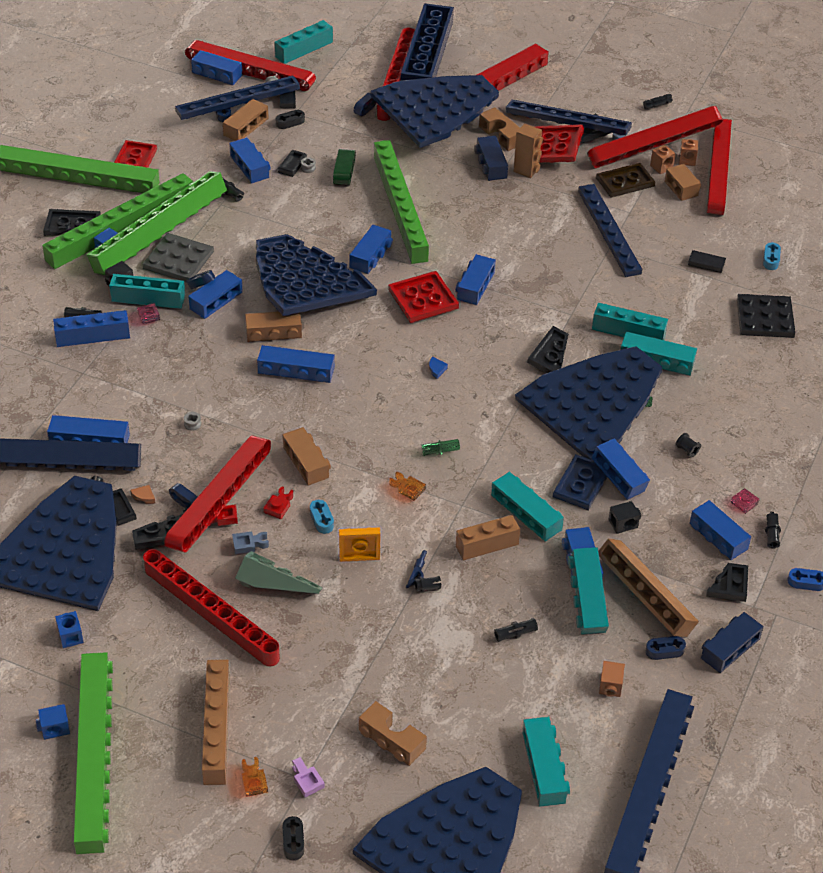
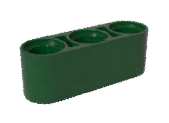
[333,149,356,185]

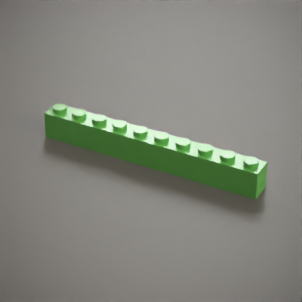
[374,140,429,264]
[0,145,160,193]
[86,171,227,275]
[42,173,193,269]
[74,652,113,854]

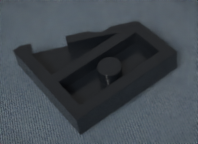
[706,563,748,602]

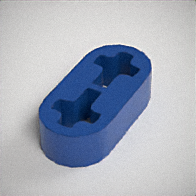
[787,568,823,591]

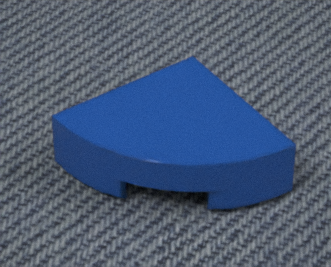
[429,357,448,379]

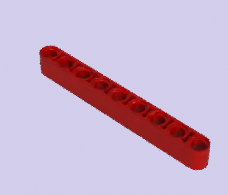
[377,27,415,121]
[185,40,316,91]
[587,106,723,168]
[707,119,732,215]
[164,435,271,553]
[143,549,280,667]

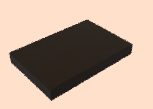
[596,163,656,198]

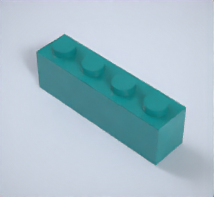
[274,20,333,64]
[109,274,185,309]
[592,302,668,340]
[621,332,698,376]
[491,471,564,541]
[568,547,609,635]
[522,717,570,807]

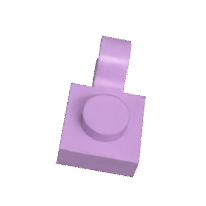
[292,757,325,797]

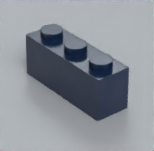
[474,135,508,181]
[701,612,764,673]

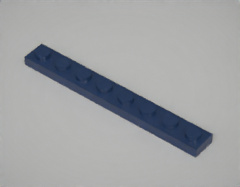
[175,76,300,120]
[506,99,632,136]
[578,184,642,277]

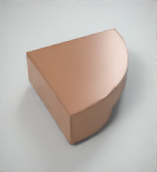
[130,485,155,504]

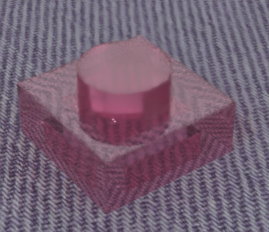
[137,303,160,324]
[731,488,759,514]

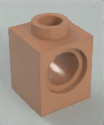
[679,139,698,166]
[650,145,676,174]
[599,661,625,697]

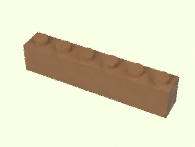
[598,538,699,637]
[202,660,230,785]

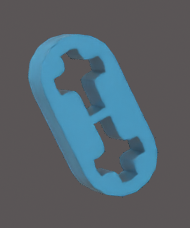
[763,242,781,270]
[310,500,334,534]

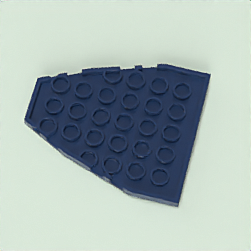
[370,75,499,148]
[256,234,377,316]
[515,346,662,460]
[0,476,117,611]
[353,767,522,873]

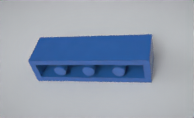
[53,310,130,347]
[257,345,335,383]
[47,415,130,443]

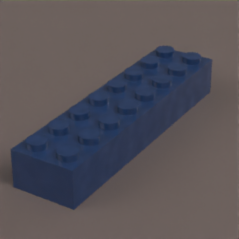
[401,3,454,81]

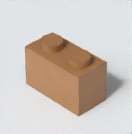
[665,164,701,201]

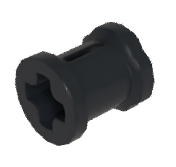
[676,433,702,457]

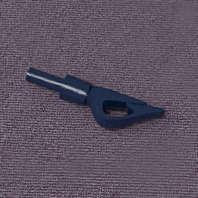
[406,550,427,589]

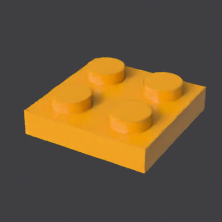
[339,527,380,562]

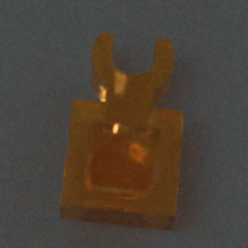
[389,472,426,501]
[241,757,268,797]

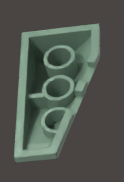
[235,551,323,594]

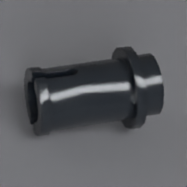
[414,576,442,593]

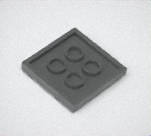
[143,233,214,282]

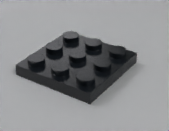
[737,294,796,338]

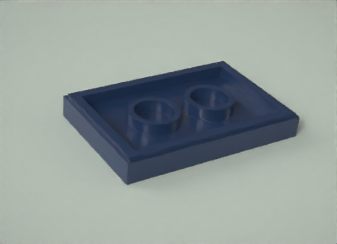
[552,454,607,511]

